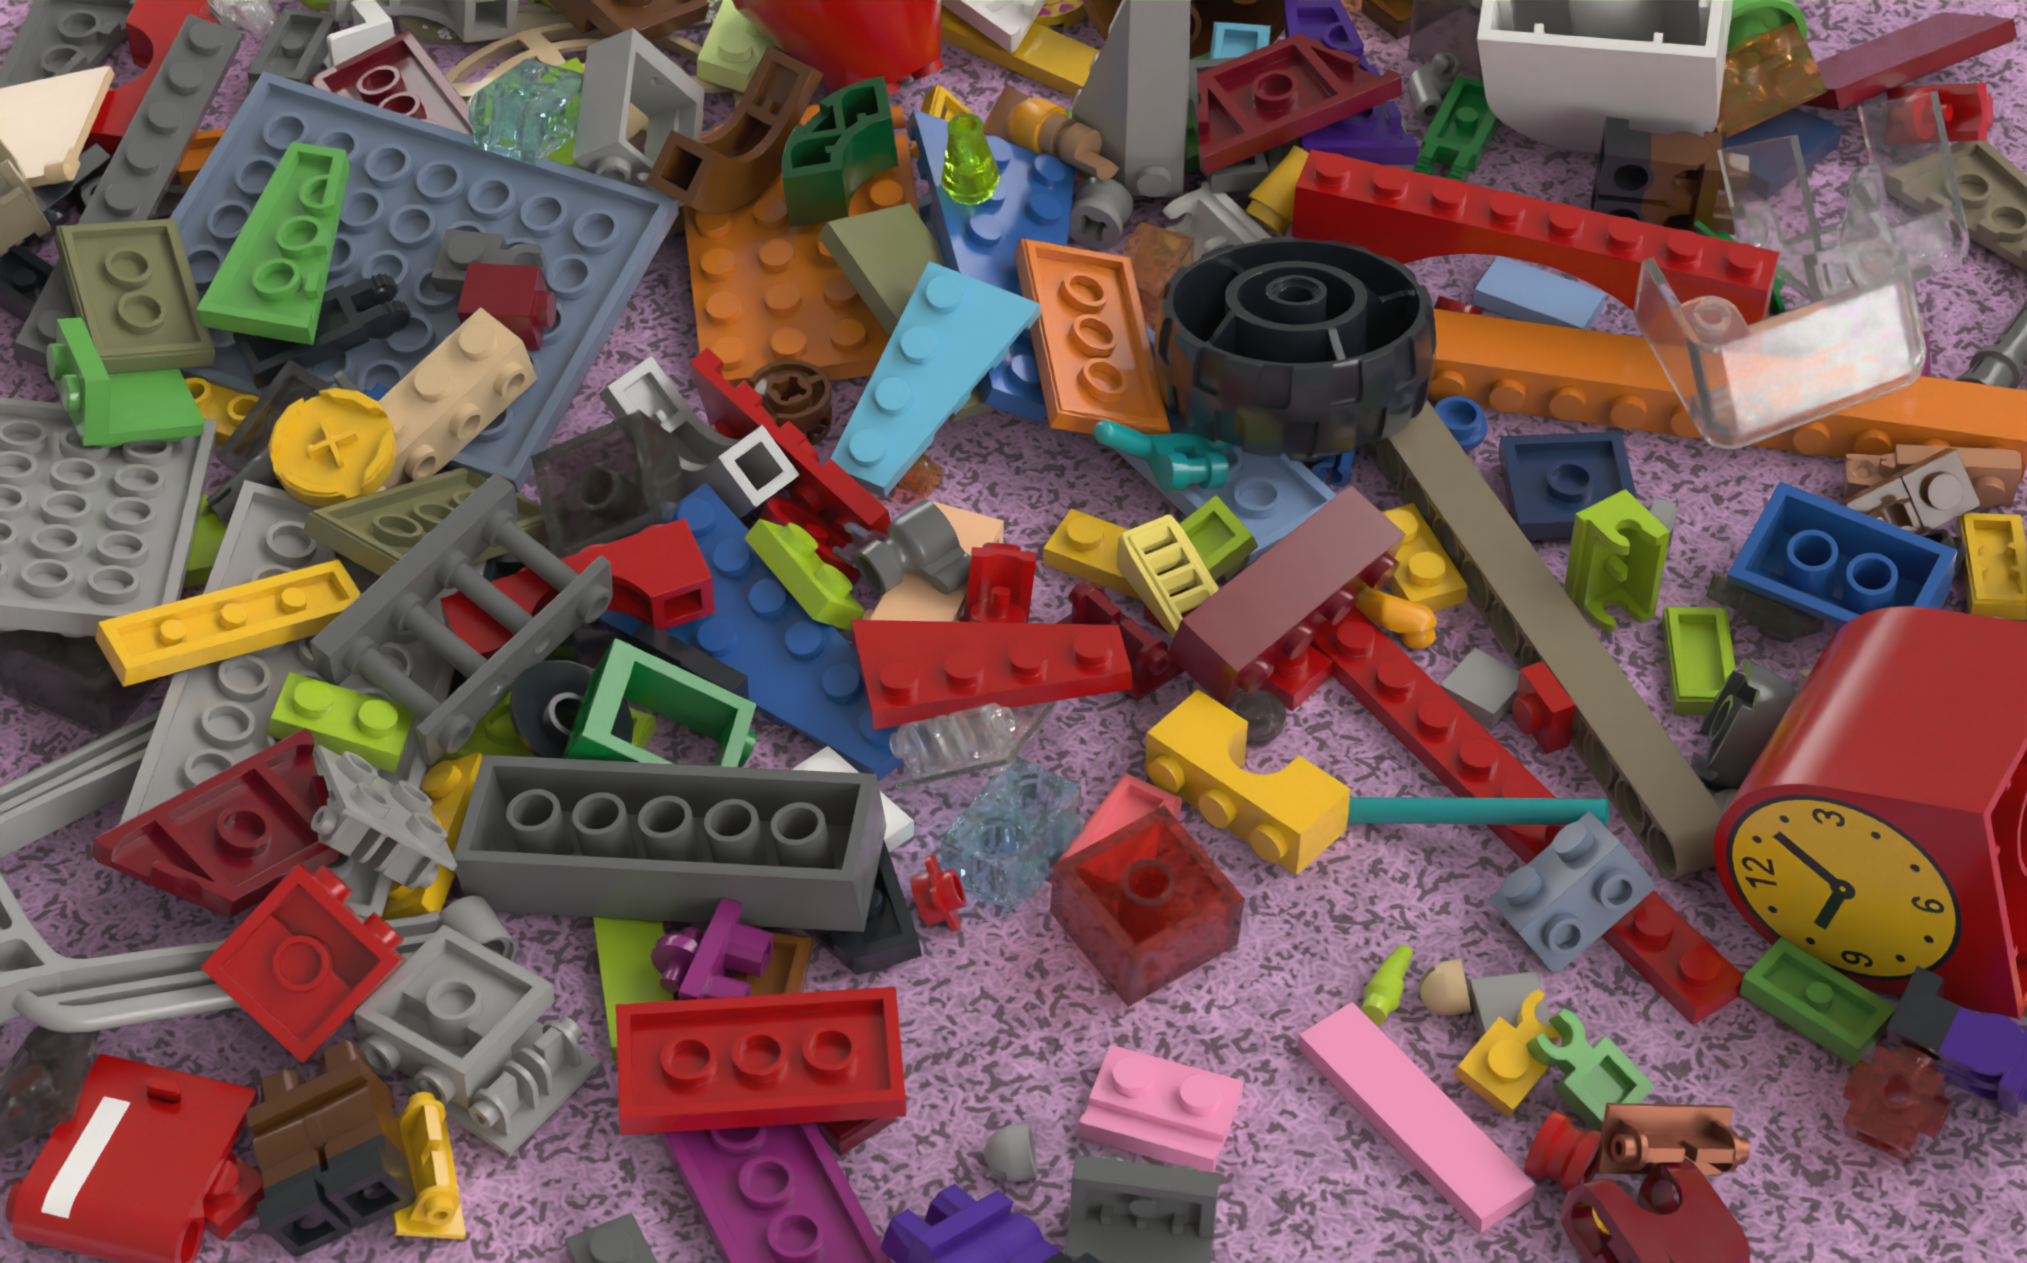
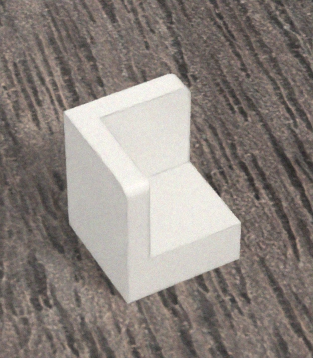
[321,0,395,70]

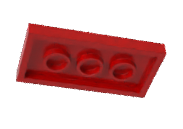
[616,987,906,1135]

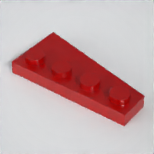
[689,347,891,547]
[851,620,1132,730]

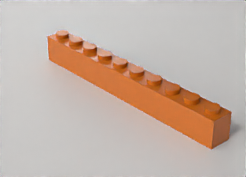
[1427,309,2027,484]

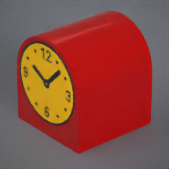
[1713,606,2027,1019]

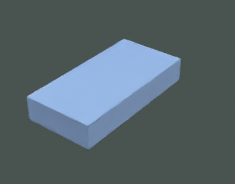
[1473,256,1606,330]

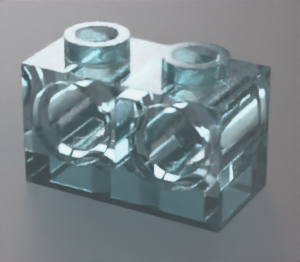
[468,58,584,165]
[941,754,1084,914]

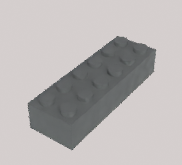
[453,755,887,932]

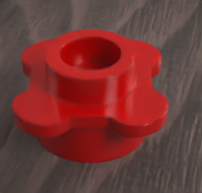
[910,854,966,932]

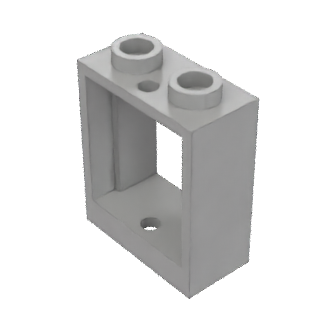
[573,28,705,207]

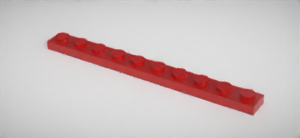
[1309,606,1744,1025]

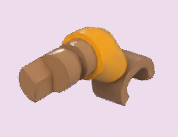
[980,86,1119,181]

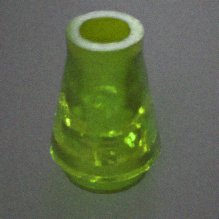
[941,114,1000,205]

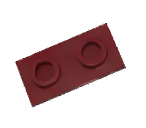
[1055,582,1185,701]

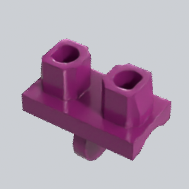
[650,898,773,1000]

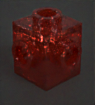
[1843,1045,1953,1165]

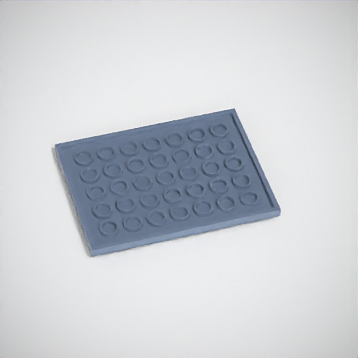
[169,71,679,493]

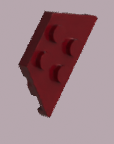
[1197,33,1402,176]
[92,728,340,919]

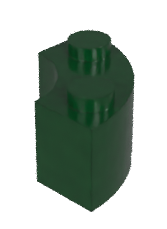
[781,76,898,228]

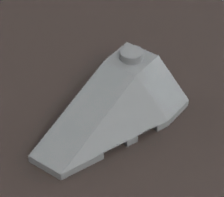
[1072,0,1191,197]

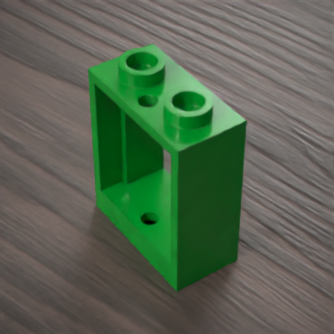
[562,638,757,767]

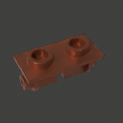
[1595,1103,1750,1175]

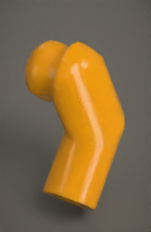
[1355,586,1437,650]

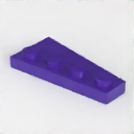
[1283,0,1419,165]

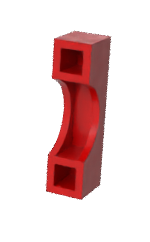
[80,0,218,167]
[440,518,715,681]

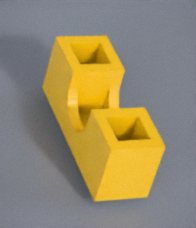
[1145,689,1351,875]

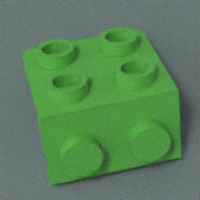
[46,317,204,448]

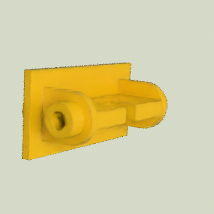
[388,1092,466,1239]

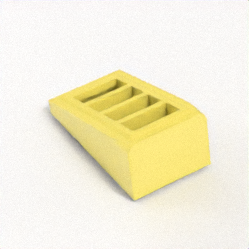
[1117,515,1219,639]

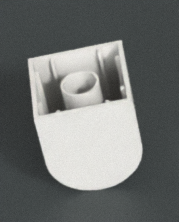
[1477,0,1733,154]

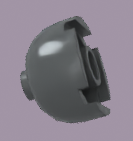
[1690,659,1798,790]

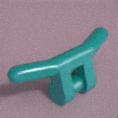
[1094,420,1234,491]

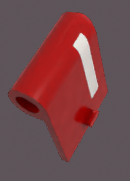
[5,1053,259,1263]

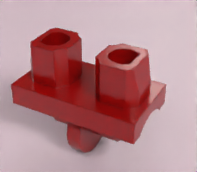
[1887,83,1993,144]
[963,542,1036,623]

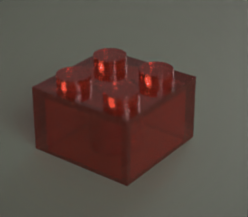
[1049,805,1245,1007]

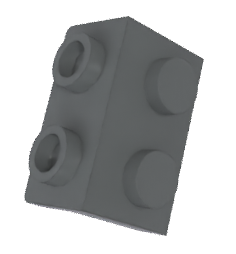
[1065,1155,1220,1263]

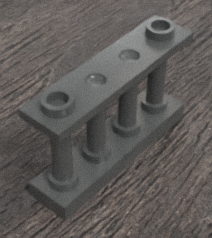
[310,472,613,767]

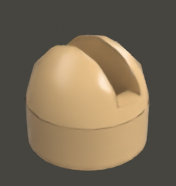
[1419,958,1471,1016]

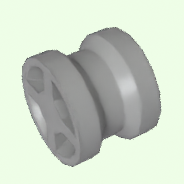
[1068,177,1133,250]

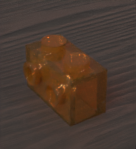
[1715,22,1827,140]

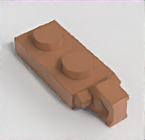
[1843,444,2022,508]

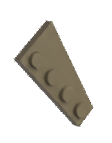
[1886,140,2027,271]

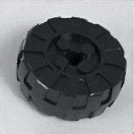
[1155,237,1436,458]

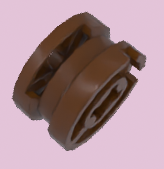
[748,359,832,446]

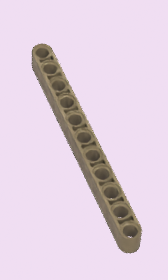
[1363,400,1724,881]

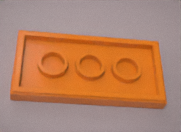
[1014,238,1171,435]

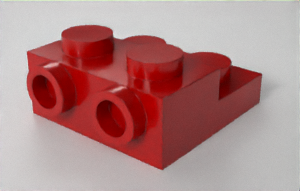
[200,864,407,1064]

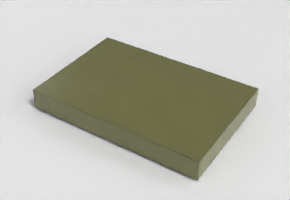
[55,218,215,374]

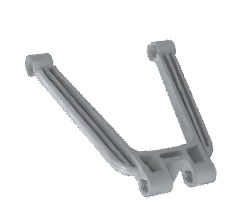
[0,708,517,1033]

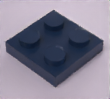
[1498,431,1638,541]

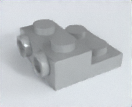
[354,924,555,1110]

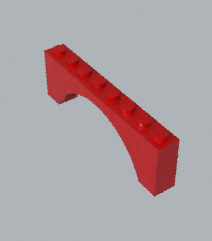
[1291,149,1780,354]

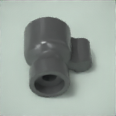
[854,500,971,595]

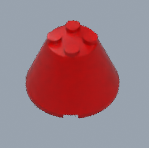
[732,0,944,96]

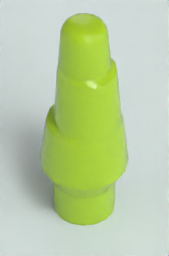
[1360,945,1413,1026]

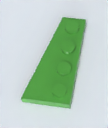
[196,142,350,345]

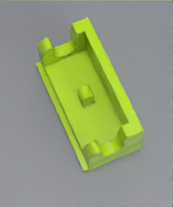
[1564,489,1670,632]

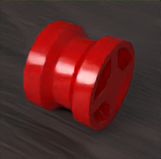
[1524,1111,1601,1195]

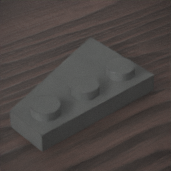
[0,0,136,88]

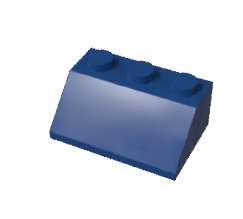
[1727,481,1957,627]

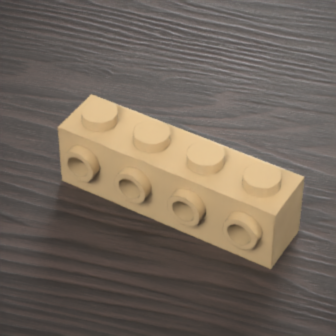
[374,307,538,493]

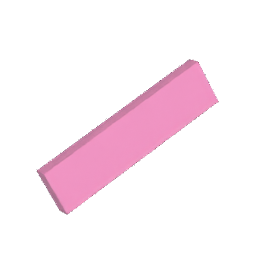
[1298,1002,1536,1234]

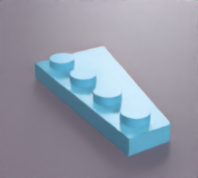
[830,261,1041,498]

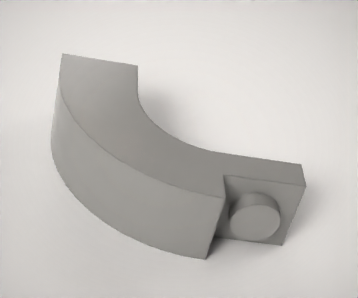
[599,355,799,519]

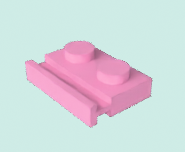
[1078,1045,1243,1173]

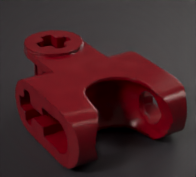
[1561,1158,1750,1263]

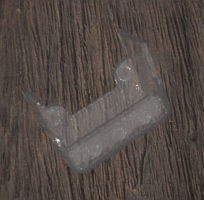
[1717,91,1969,309]
[1633,183,1927,449]

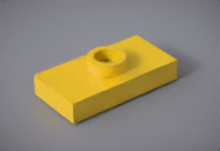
[1955,513,2027,620]

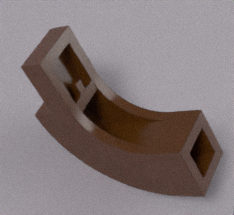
[645,46,824,214]

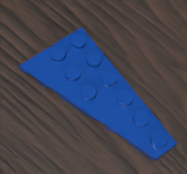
[905,109,1075,423]
[596,482,931,781]

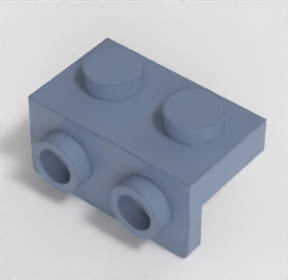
[1488,811,1656,973]

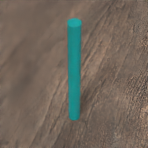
[1347,797,1609,825]

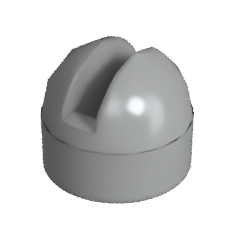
[984,1122,1038,1182]

